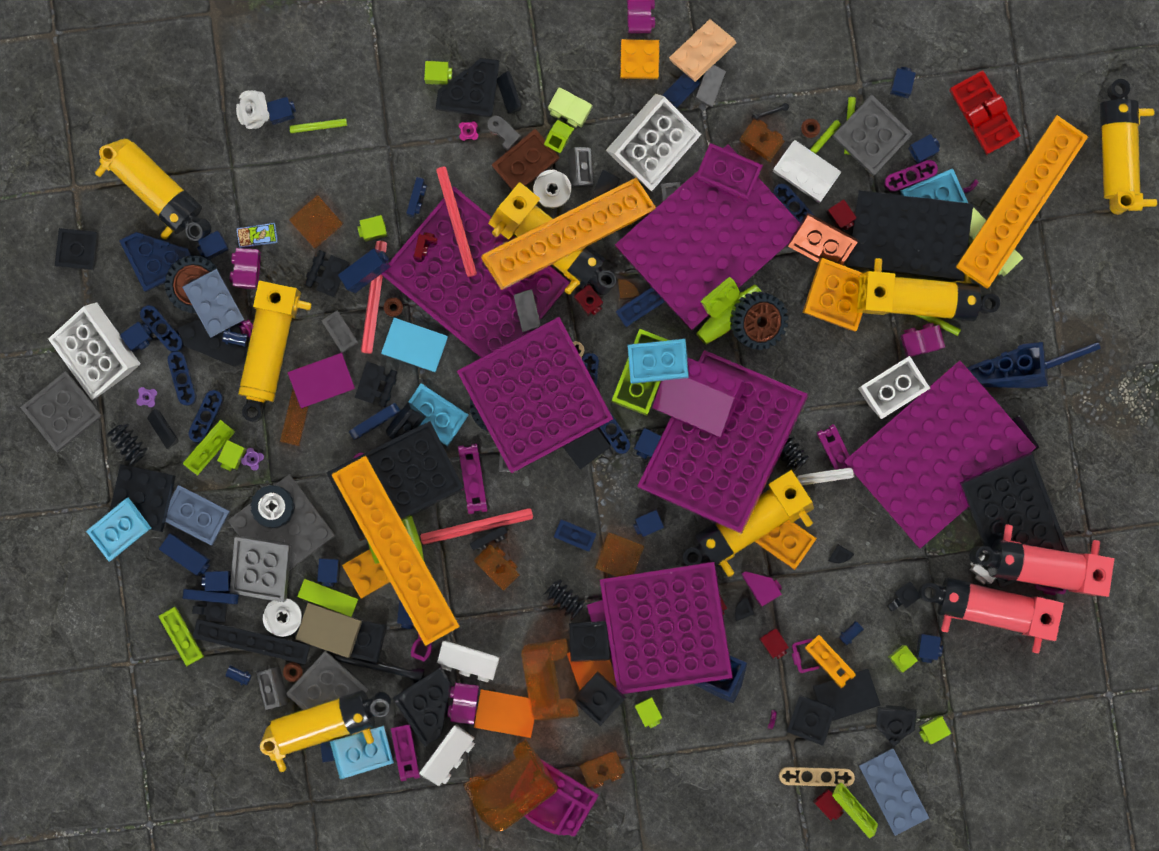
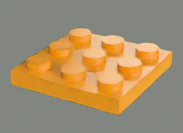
[802,258,863,332]

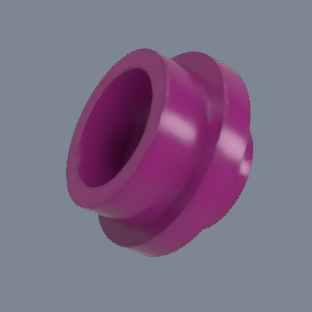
[239,319,253,338]

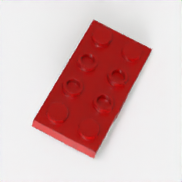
[949,70,1021,155]

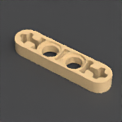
[778,767,855,787]

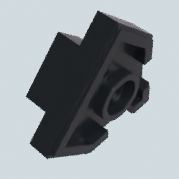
[876,705,917,747]

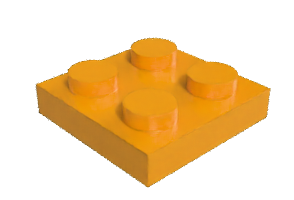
[621,39,659,79]
[342,549,390,599]

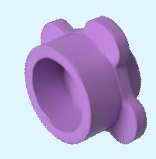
[136,387,157,408]
[241,448,264,470]

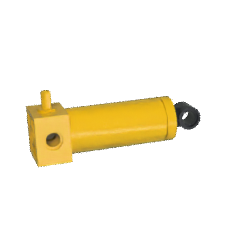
[238,281,312,422]

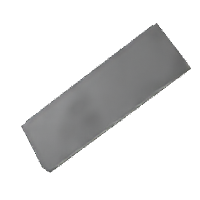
[695,65,726,107]
[568,147,593,187]
[514,290,541,332]
[256,667,288,710]

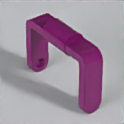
[1034,584,1066,596]
[792,638,820,673]

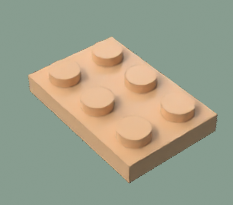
[669,19,736,82]

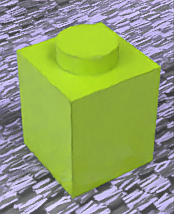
[424,61,452,85]
[544,120,574,153]
[357,215,387,242]
[217,440,247,471]
[888,645,918,673]
[634,697,662,728]
[919,716,951,745]

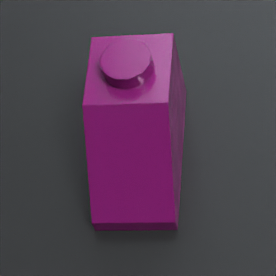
[741,572,782,607]

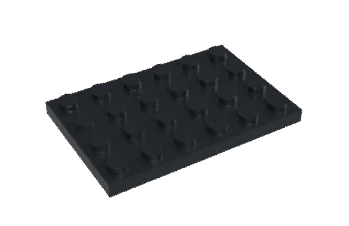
[848,190,974,281]
[326,421,464,541]
[960,452,1069,588]

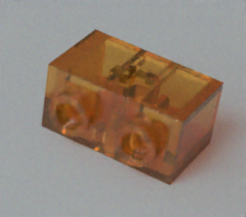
[739,119,785,162]
[474,544,520,591]
[580,750,625,789]

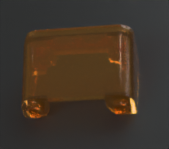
[521,638,579,721]
[463,740,558,832]

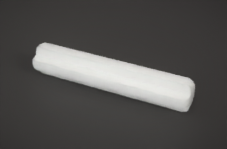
[797,468,854,485]

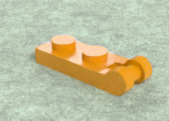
[805,635,856,688]

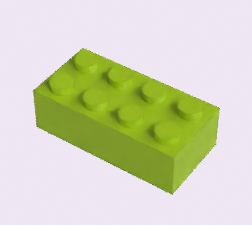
[611,329,668,416]

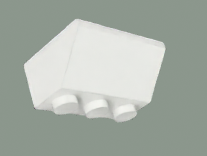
[773,140,841,204]
[858,356,930,419]
[437,641,500,682]
[419,724,475,786]

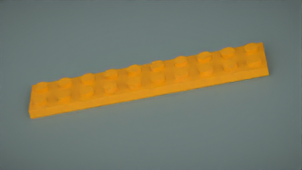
[956,115,1088,289]
[481,178,656,290]
[331,456,460,646]

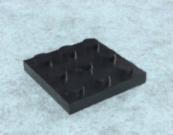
[109,464,176,532]

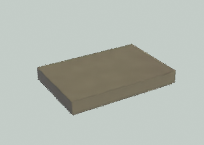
[295,603,362,658]

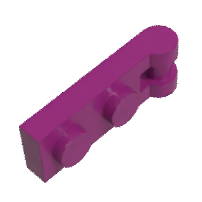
[816,424,850,481]
[391,724,420,782]

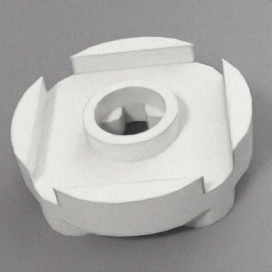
[236,90,269,129]
[533,170,571,209]
[263,599,302,637]

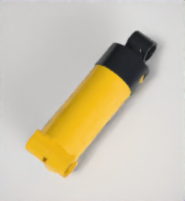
[1100,79,1157,215]
[95,138,211,241]
[260,690,391,772]

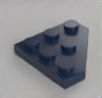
[119,232,191,292]

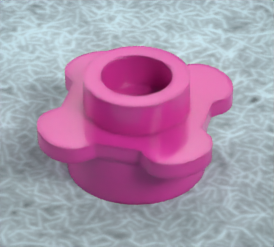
[459,121,478,141]

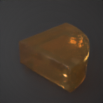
[618,279,639,299]

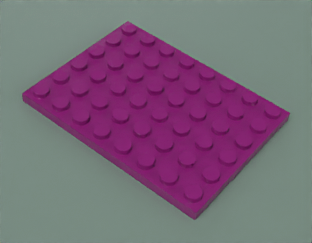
[615,144,800,331]
[381,186,570,358]
[637,350,808,534]
[843,360,1036,549]

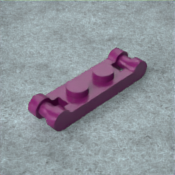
[458,443,488,514]

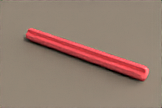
[436,167,477,277]
[361,241,387,354]
[420,508,533,545]

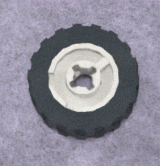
[250,485,295,528]

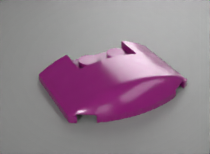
[510,755,599,836]

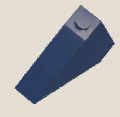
[967,342,1048,388]
[694,656,747,703]

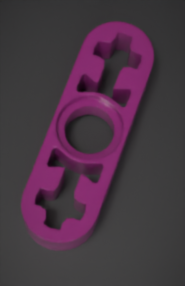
[884,160,938,192]

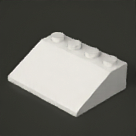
[606,94,701,191]
[48,302,140,400]

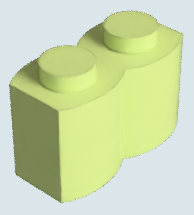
[548,88,593,128]

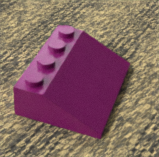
[652,357,746,438]

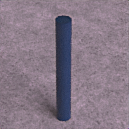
[1046,342,1101,369]

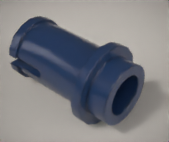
[222,329,247,347]
[839,621,864,645]
[225,665,252,686]

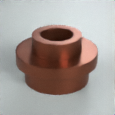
[801,119,820,138]
[384,298,403,317]
[283,662,303,682]

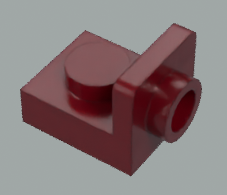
[414,232,438,260]

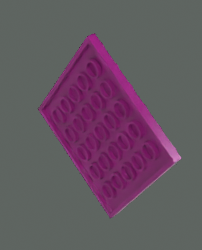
[457,317,613,473]
[600,562,733,694]

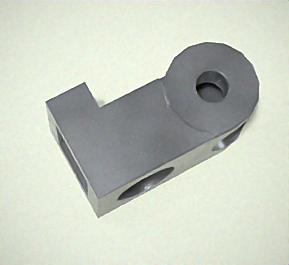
[488,116,521,151]

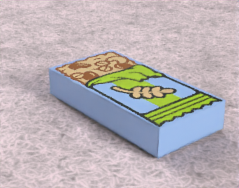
[237,223,278,248]

